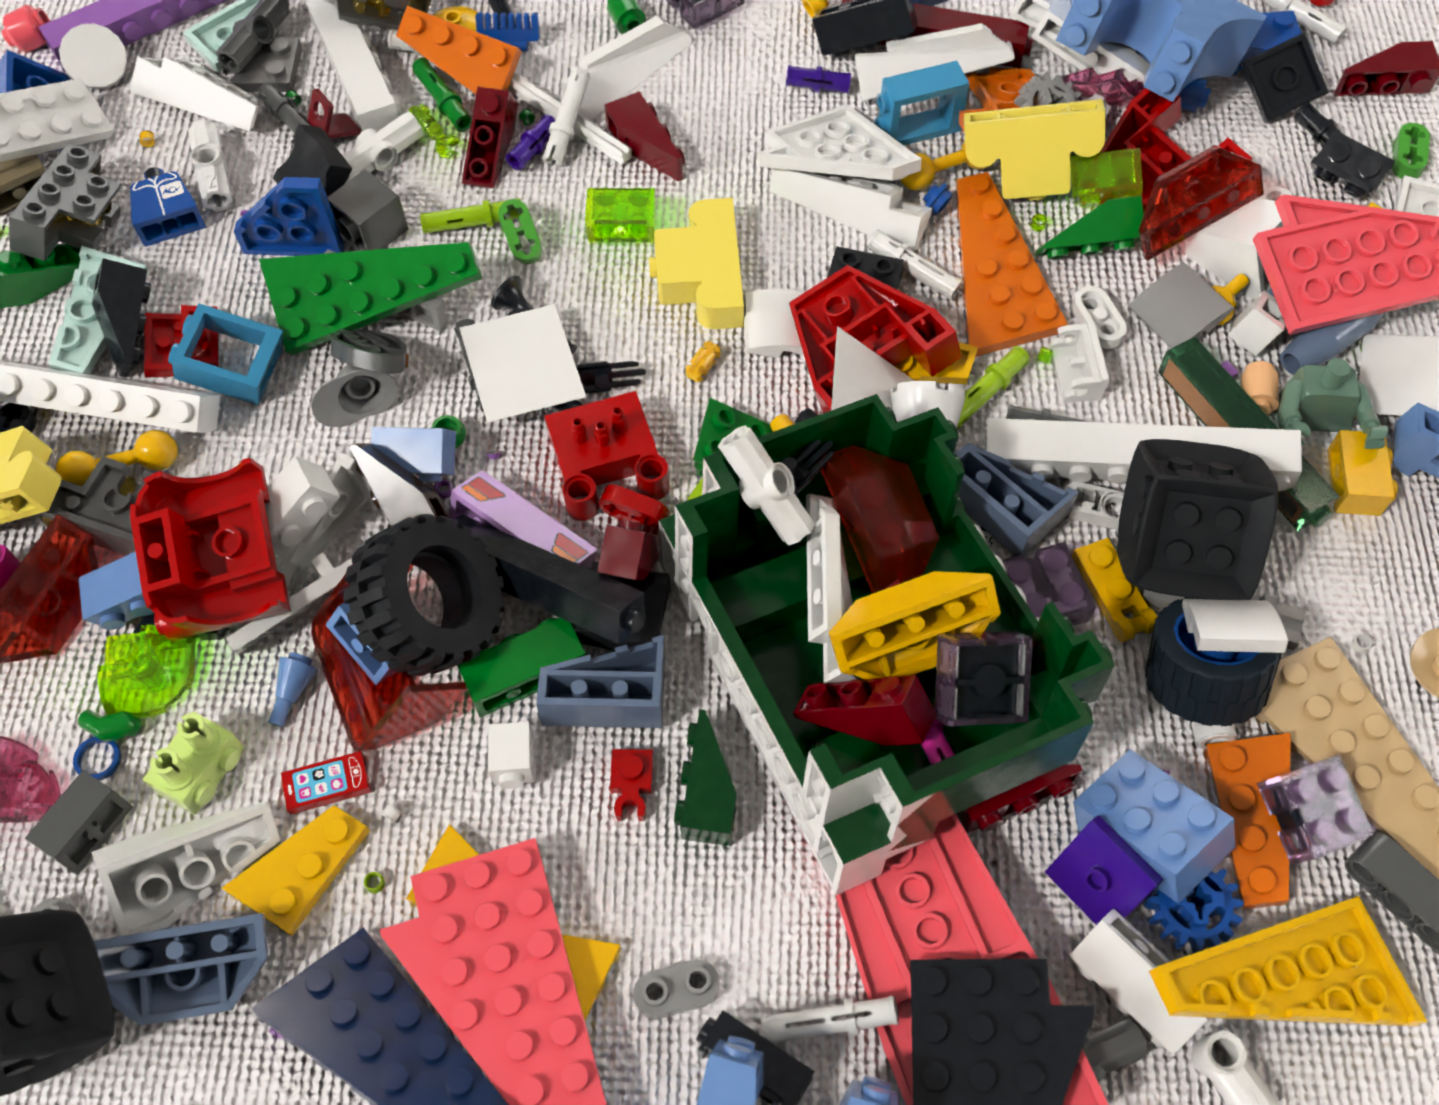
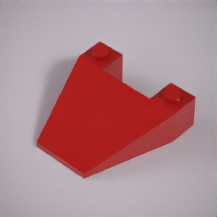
[1078,88,1252,224]
[789,265,962,413]

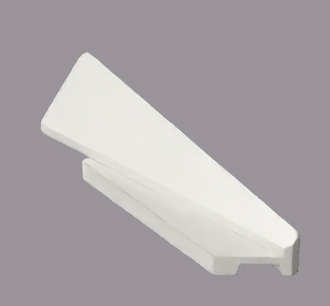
[130,56,259,131]

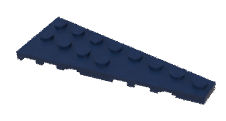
[252,928,508,1105]

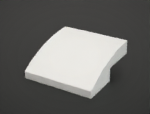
[743,289,806,358]
[1182,599,1288,653]

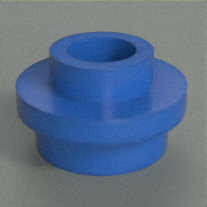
[923,183,953,216]

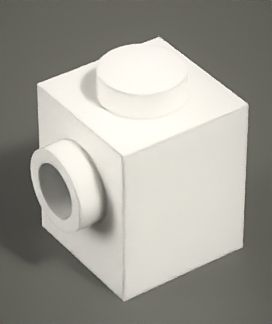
[1228,290,1286,356]
[488,721,535,789]

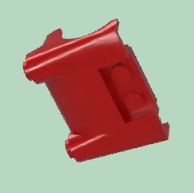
[130,458,291,641]

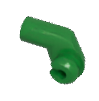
[78,710,141,742]

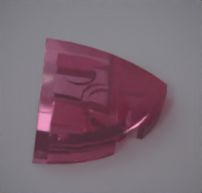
[1062,67,1144,107]
[0,736,60,823]

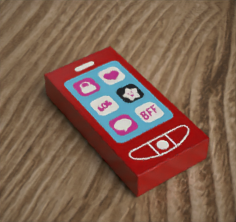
[281,751,371,815]

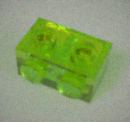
[1070,148,1143,208]
[585,188,656,242]

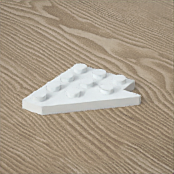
[757,104,921,181]

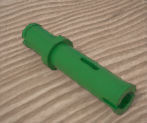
[412,57,472,132]

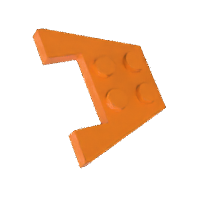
[958,67,1035,131]

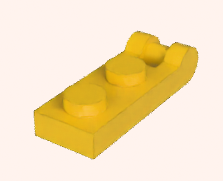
[1071,538,1158,643]

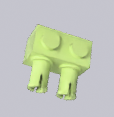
[142,711,244,815]

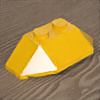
[829,571,1001,680]

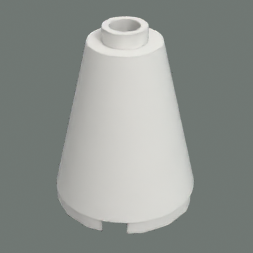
[891,381,966,429]

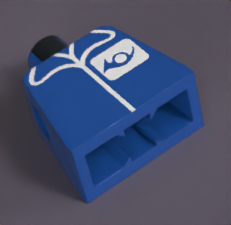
[130,167,207,247]

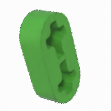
[1392,123,1430,179]
[498,199,543,264]

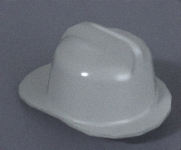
[311,365,398,427]

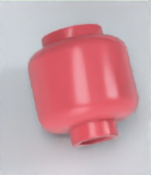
[2,4,50,53]

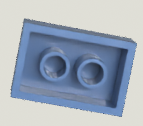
[1073,749,1235,904]

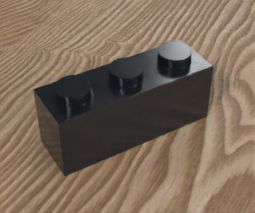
[812,0,918,57]

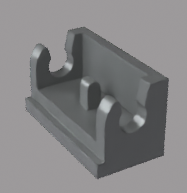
[24,770,133,875]

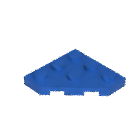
[234,177,345,256]

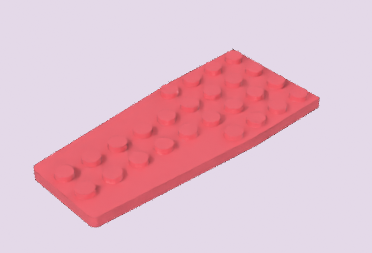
[836,814,1109,1105]

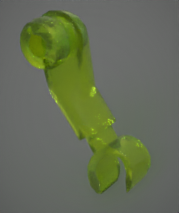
[407,104,460,158]

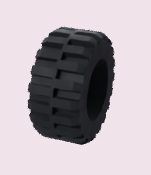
[343,514,505,676]

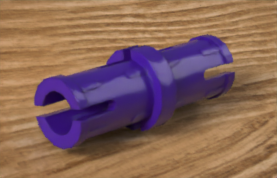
[785,65,851,94]
[506,114,555,171]

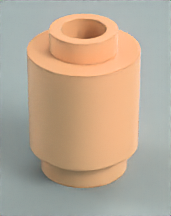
[1240,361,1279,417]

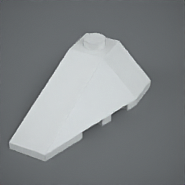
[91,801,280,936]

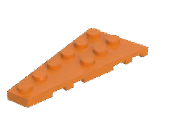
[955,171,1068,357]

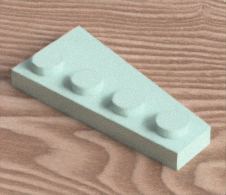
[49,246,149,374]

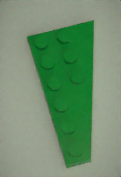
[259,242,483,356]

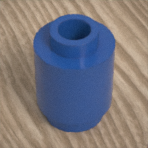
[1179,78,1211,113]

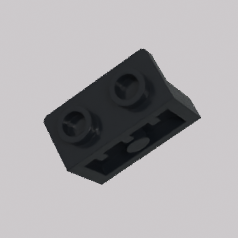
[1310,130,1395,199]

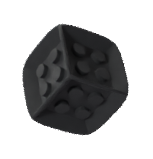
[1117,439,1278,600]
[0,910,115,1097]

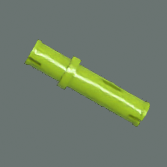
[420,198,523,234]
[957,346,1030,430]

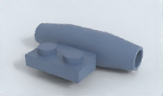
[1268,289,1387,375]

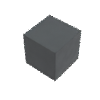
[327,169,409,251]

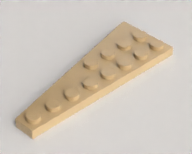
[1256,637,1439,879]

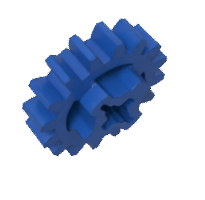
[1144,869,1243,953]

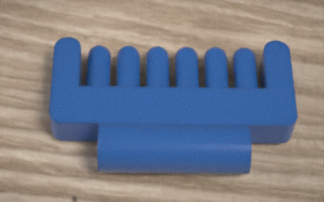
[475,12,540,51]

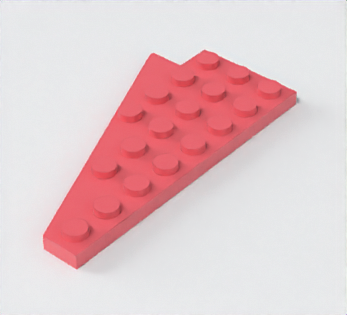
[1252,194,1439,335]
[379,838,607,1105]

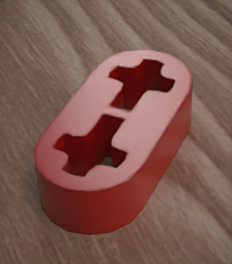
[598,485,670,527]

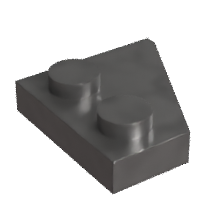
[230,37,302,92]

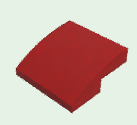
[144,305,219,377]

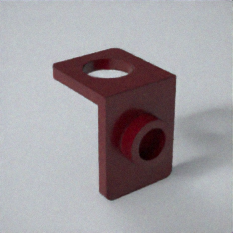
[307,89,361,139]

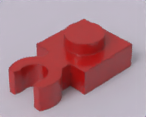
[610,749,654,821]

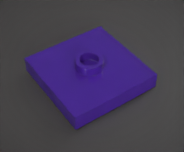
[1045,815,1164,925]

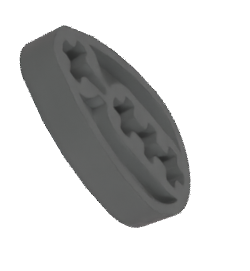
[330,330,407,374]

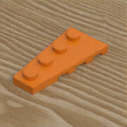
[396,6,522,95]
[1205,733,1291,910]

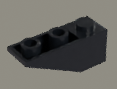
[91,258,151,377]

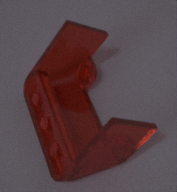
[311,564,467,751]

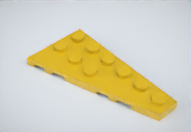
[1149,896,1428,1026]

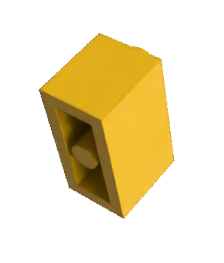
[1327,430,1398,516]

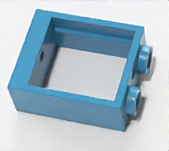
[875,61,969,145]
[168,303,283,406]

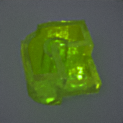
[98,625,196,718]

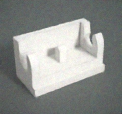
[1049,321,1110,403]

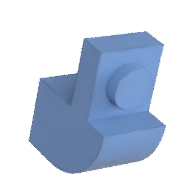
[1394,402,1439,478]

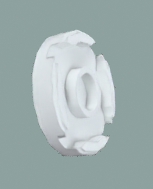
[59,24,127,90]

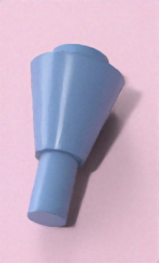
[268,652,318,727]

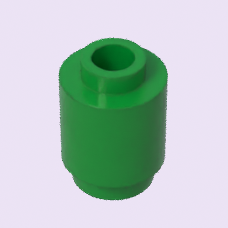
[607,0,646,34]

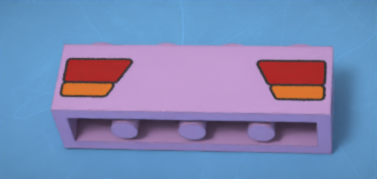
[449,470,598,569]

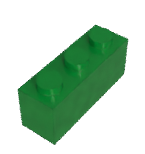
[457,618,586,718]

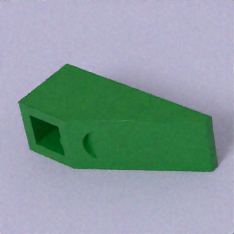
[1036,196,1146,259]
[0,244,81,309]

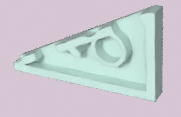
[183,0,260,73]

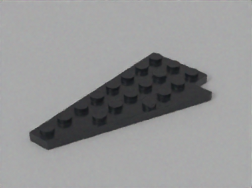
[910,959,1095,1105]

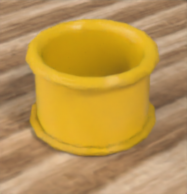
[139,130,155,148]

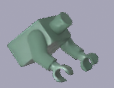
[1276,358,1388,449]

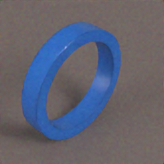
[73,737,122,781]

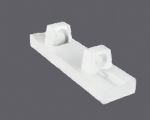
[226,553,353,655]

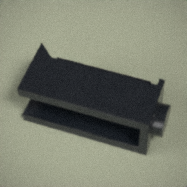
[696,1010,815,1105]

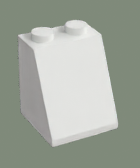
[1183,190,1284,300]

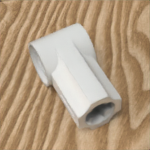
[1191,1031,1278,1105]

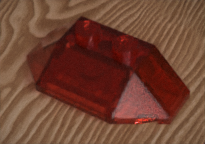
[1139,145,1264,261]
[818,445,939,594]
[0,513,98,664]

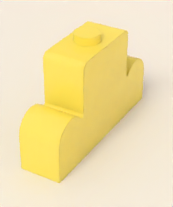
[964,99,1105,200]
[649,198,744,329]
[0,426,62,524]

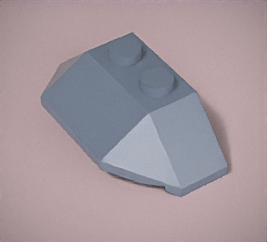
[94,913,268,1026]

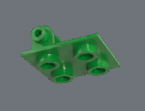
[693,398,773,477]

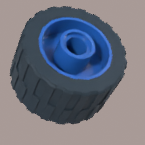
[1145,597,1282,727]

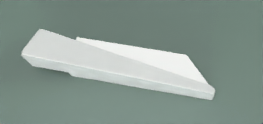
[1009,0,1151,90]
[561,16,693,121]
[855,23,1015,101]
[771,168,932,252]
[806,494,865,684]

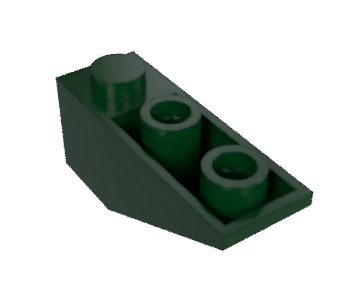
[674,709,737,846]

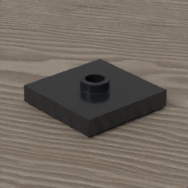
[1240,32,1329,123]

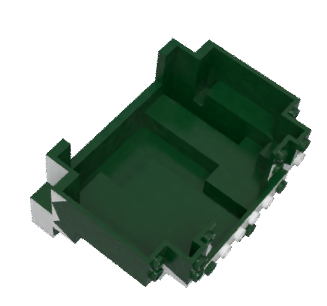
[659,394,1115,896]

